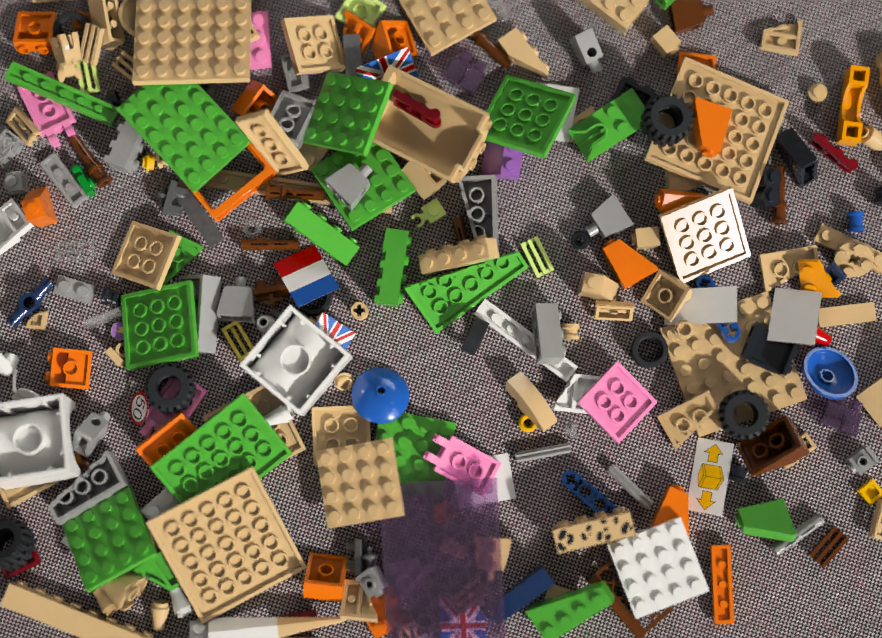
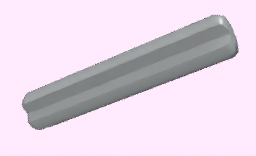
[514,443,571,463]
[606,464,653,509]

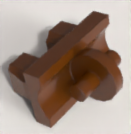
[252,276,290,309]

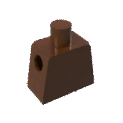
[668,0,714,36]

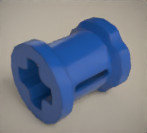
[847,211,865,233]

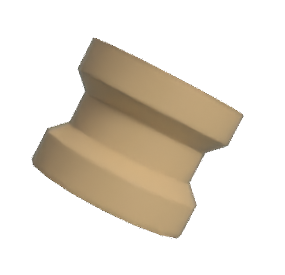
[560,324,580,340]

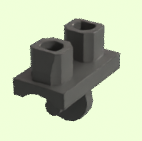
[154,180,188,217]
[346,538,378,575]

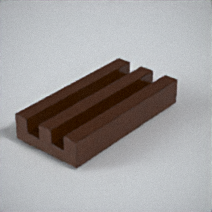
[808,525,849,568]

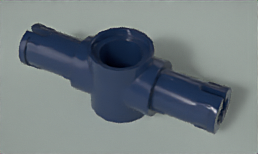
[6,277,54,328]

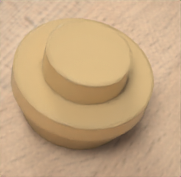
[808,83,827,102]
[674,320,694,340]
[334,372,353,391]

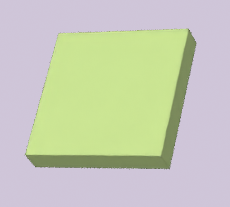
[334,0,387,26]

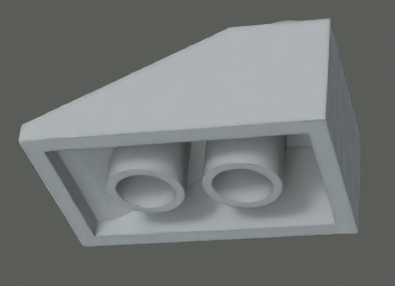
[270,90,316,151]

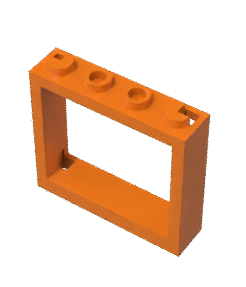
[186,120,277,223]

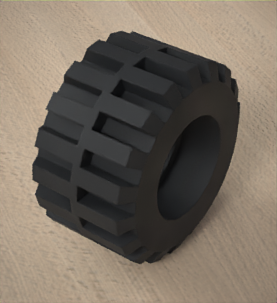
[640,93,694,147]
[144,363,196,414]
[717,390,770,439]
[0,517,36,571]

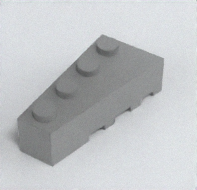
[102,120,146,175]
[459,175,499,253]
[47,450,131,525]

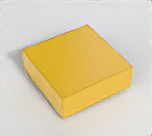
[856,478,882,506]

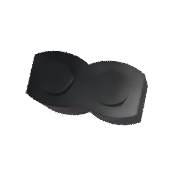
[751,167,781,209]

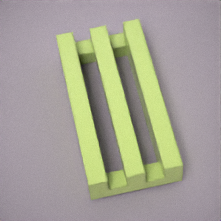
[76,54,101,94]
[520,236,554,278]

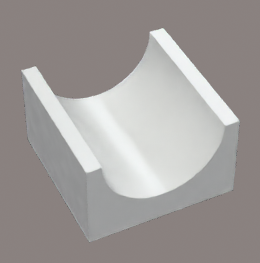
[239,305,353,416]
[0,393,82,490]

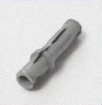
[770,513,825,556]

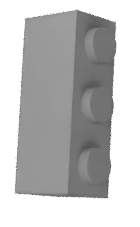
[530,303,566,364]

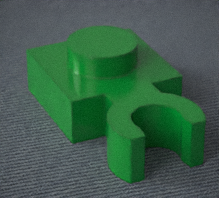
[70,164,97,197]

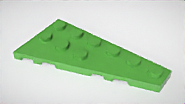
[403,251,529,334]

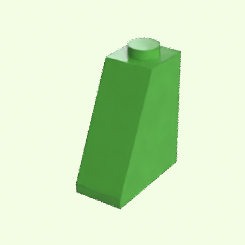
[735,498,796,542]

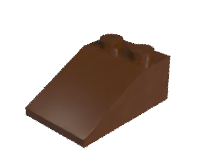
[736,415,810,477]

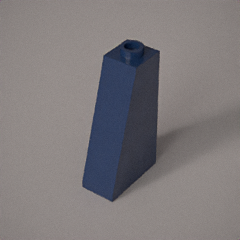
[485,564,555,625]

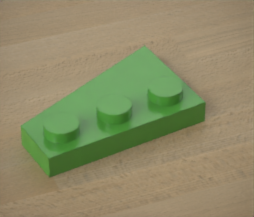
[162,230,204,286]

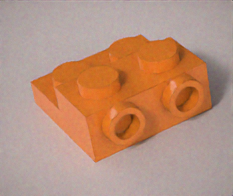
[13,11,57,54]
[44,347,93,390]

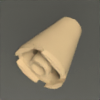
[100,571,147,611]

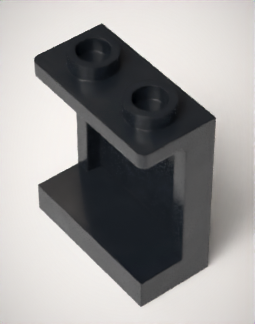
[739,322,801,376]

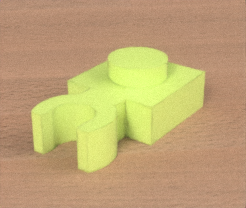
[411,198,447,229]

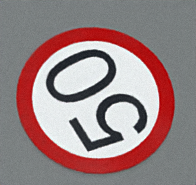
[130,391,149,425]

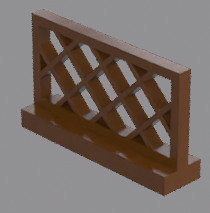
[586,557,674,638]

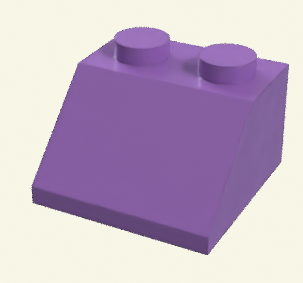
[481,141,523,181]

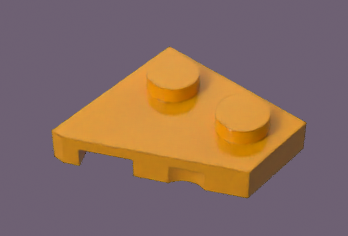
[798,259,841,298]

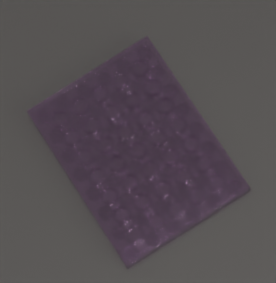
[381,477,506,638]

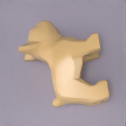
[49,32,82,83]

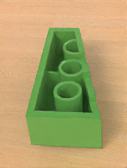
[281,201,360,266]
[374,228,412,308]
[525,580,615,638]

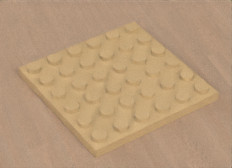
[132,0,252,85]
[644,57,789,205]
[659,291,807,437]
[146,465,307,624]

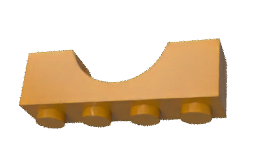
[835,65,870,147]

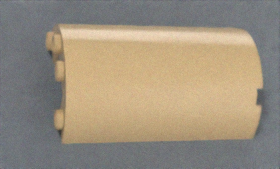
[372,65,492,183]

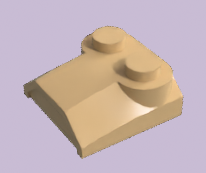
[640,269,693,322]

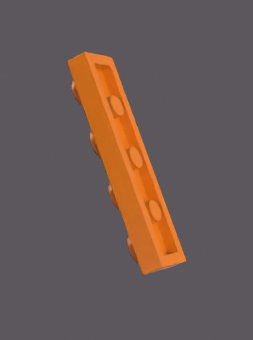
[710,544,734,624]

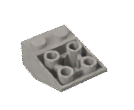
[0,125,24,172]

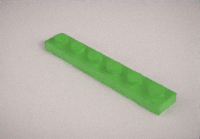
[4,61,119,127]

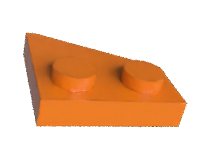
[343,10,377,58]

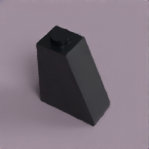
[775,127,818,189]

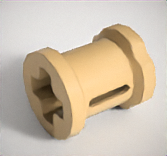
[351,302,369,320]

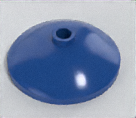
[802,347,858,399]
[351,367,409,424]

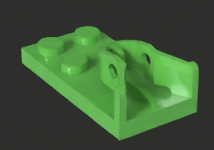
[567,88,645,163]

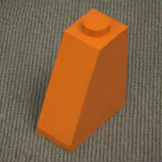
[690,97,732,157]
[21,186,58,228]
[654,188,706,213]
[601,239,659,290]
[649,484,689,537]

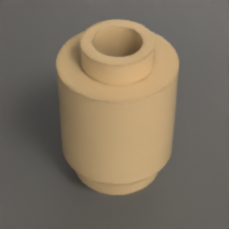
[861,125,882,151]

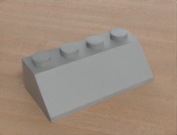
[178,274,221,354]

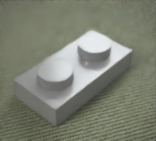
[53,275,97,304]

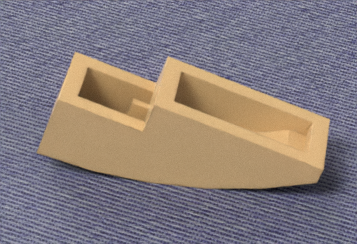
[505,371,557,432]

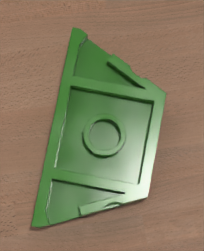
[133,550,180,591]

